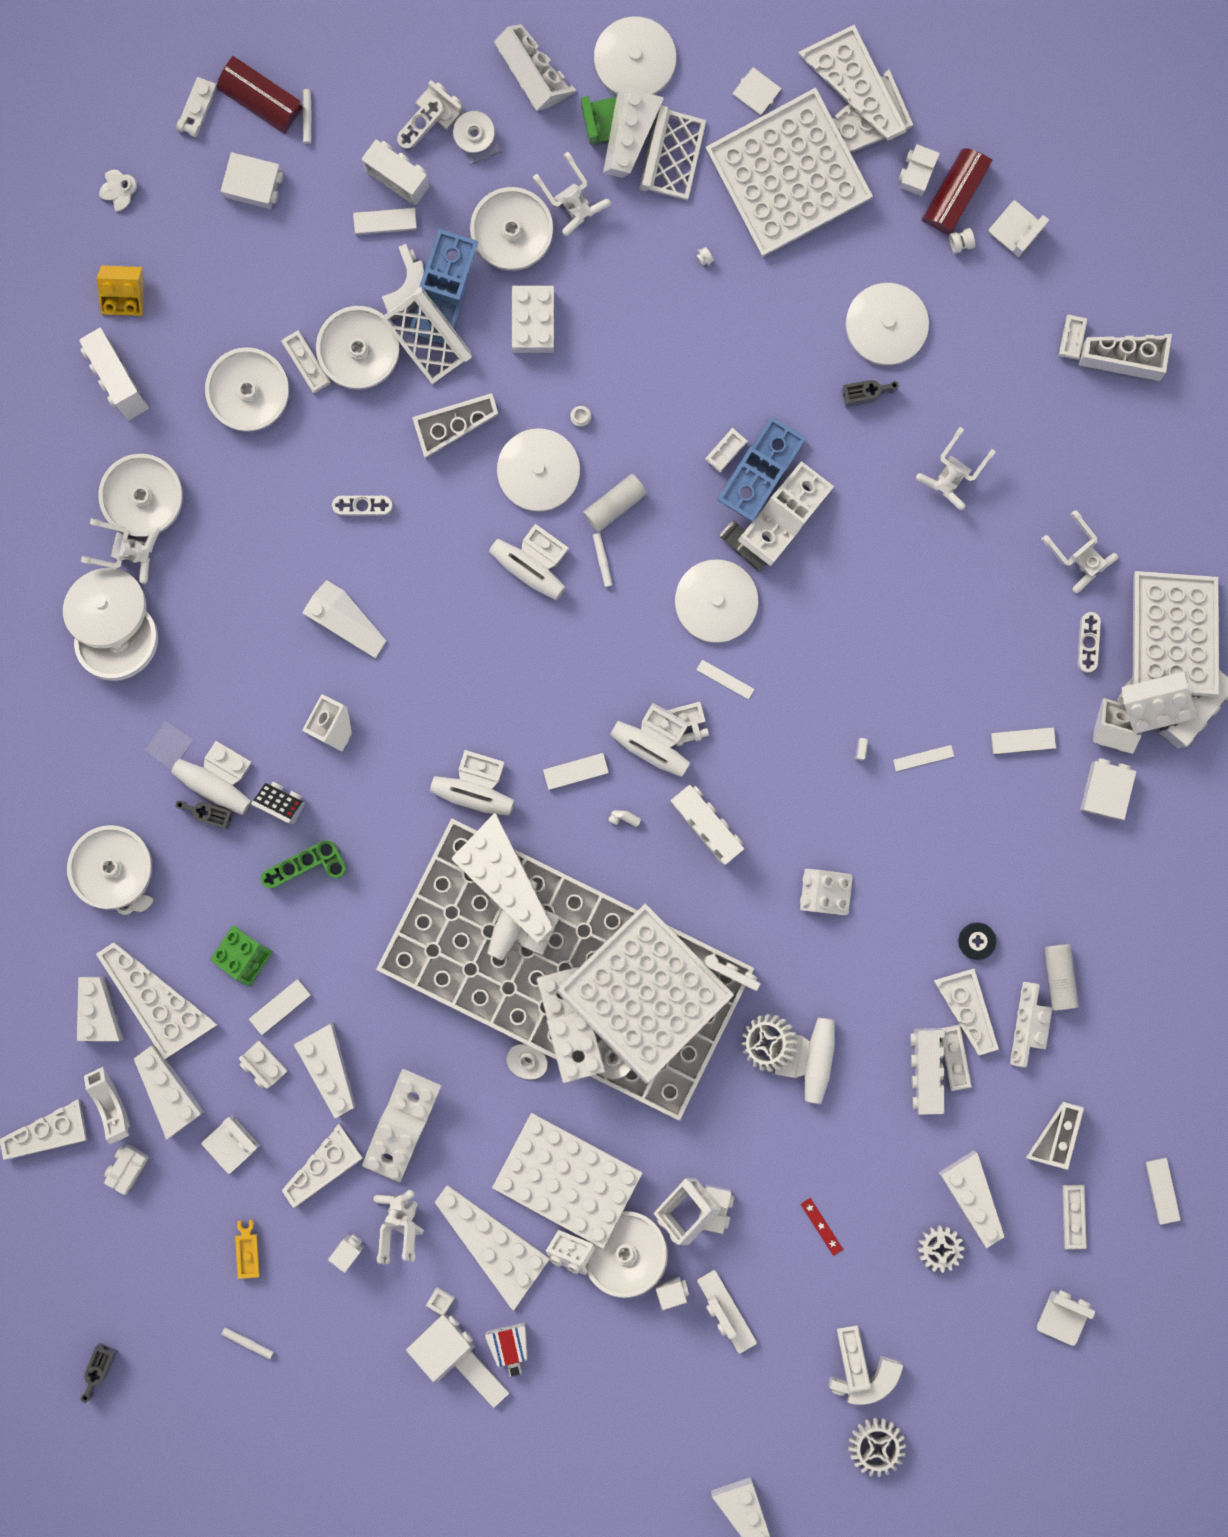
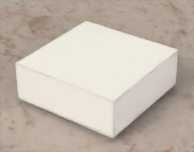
[855,738,868,761]
[426,1287,455,1315]

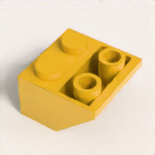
[96,265,144,316]

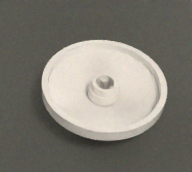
[594,17,676,96]
[470,187,553,271]
[846,283,929,366]
[316,306,400,390]
[205,347,289,432]
[497,429,580,512]
[98,454,183,538]
[675,560,758,643]
[63,568,147,648]
[74,611,158,681]
[67,825,152,910]
[585,1211,668,1298]

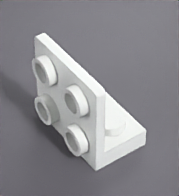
[988,200,1049,258]
[202,1115,261,1174]

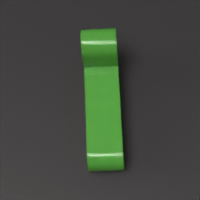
[260,840,347,888]

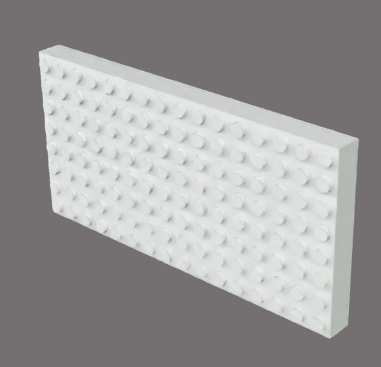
[376,818,754,1121]

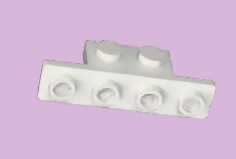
[1010,982,1052,1068]
[697,1270,757,1353]

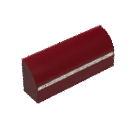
[217,55,303,134]
[921,148,993,236]

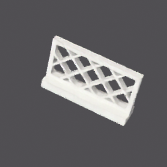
[639,105,706,201]
[381,286,472,384]

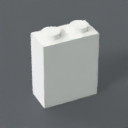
[220,152,284,209]
[1080,758,1136,821]
[406,1315,475,1382]

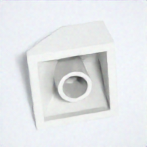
[302,694,352,751]

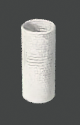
[583,474,647,532]
[1044,944,1079,1010]

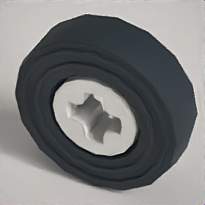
[958,922,997,960]

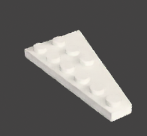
[798,25,907,141]
[833,70,913,153]
[451,813,554,945]
[96,942,218,1060]
[435,1184,550,1311]

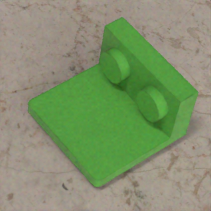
[581,96,617,145]
[210,925,273,986]

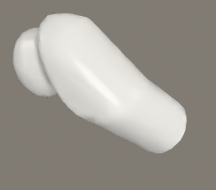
[608,810,641,827]

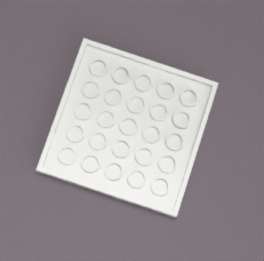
[706,88,873,257]
[556,904,734,1084]

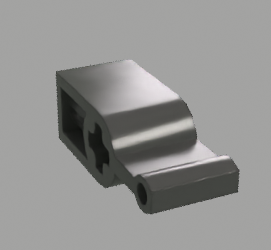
[842,380,899,407]
[719,520,767,572]
[175,801,234,830]
[81,1343,117,1403]

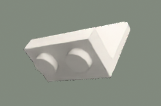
[800,869,853,915]
[1037,1290,1096,1346]

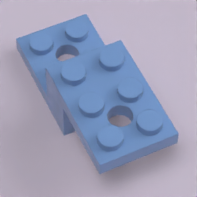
[408,229,479,347]
[717,416,806,523]

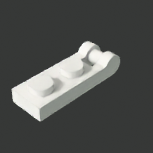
[176,77,217,138]
[705,955,760,991]

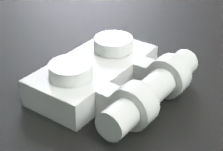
[667,702,709,747]

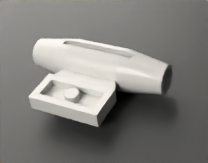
[489,524,569,600]
[610,703,690,777]
[171,741,252,815]
[430,750,515,816]
[487,879,560,961]
[775,1017,835,1104]

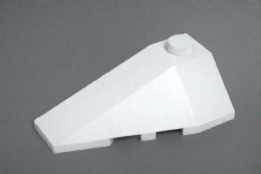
[302,580,386,658]

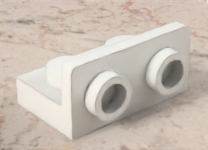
[416,81,463,131]
[239,1040,288,1089]
[546,1230,596,1275]

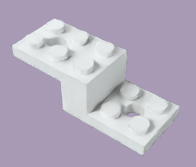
[738,461,834,566]
[537,967,605,1083]
[362,1069,442,1183]

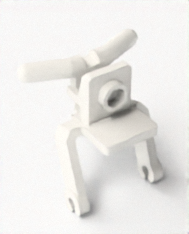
[532,152,611,236]
[916,427,996,510]
[1041,510,1118,593]
[81,518,160,584]
[373,1190,424,1264]

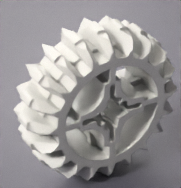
[741,1014,798,1072]
[848,1418,906,1477]

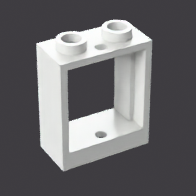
[654,1178,721,1245]

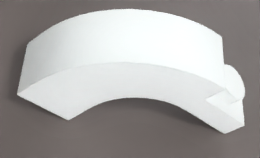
[382,244,424,321]
[84,1067,130,1144]
[828,1356,903,1405]

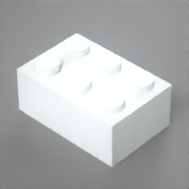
[361,139,430,207]
[512,286,554,353]
[1122,671,1197,734]

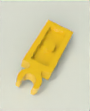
[235,1219,260,1279]

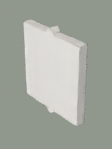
[732,67,781,116]

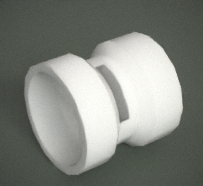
[949,228,975,254]

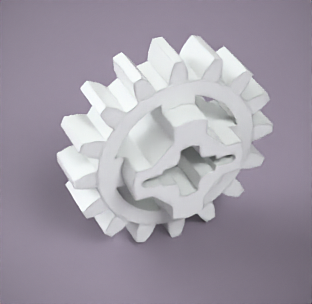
[917,1225,964,1273]

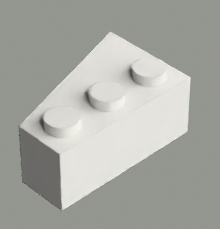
[77,977,124,1041]
[1026,1101,1084,1170]
[711,1477,771,1537]

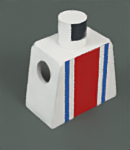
[485,1322,528,1376]

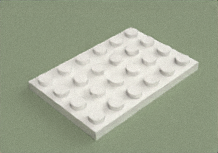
[1133,571,1219,697]
[492,1113,643,1248]

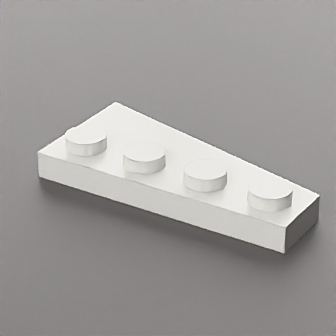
[933,968,999,1055]
[0,1099,88,1160]
[282,1124,364,1208]

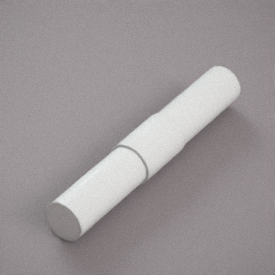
[303,89,312,144]
[593,533,613,587]
[221,1327,274,1359]

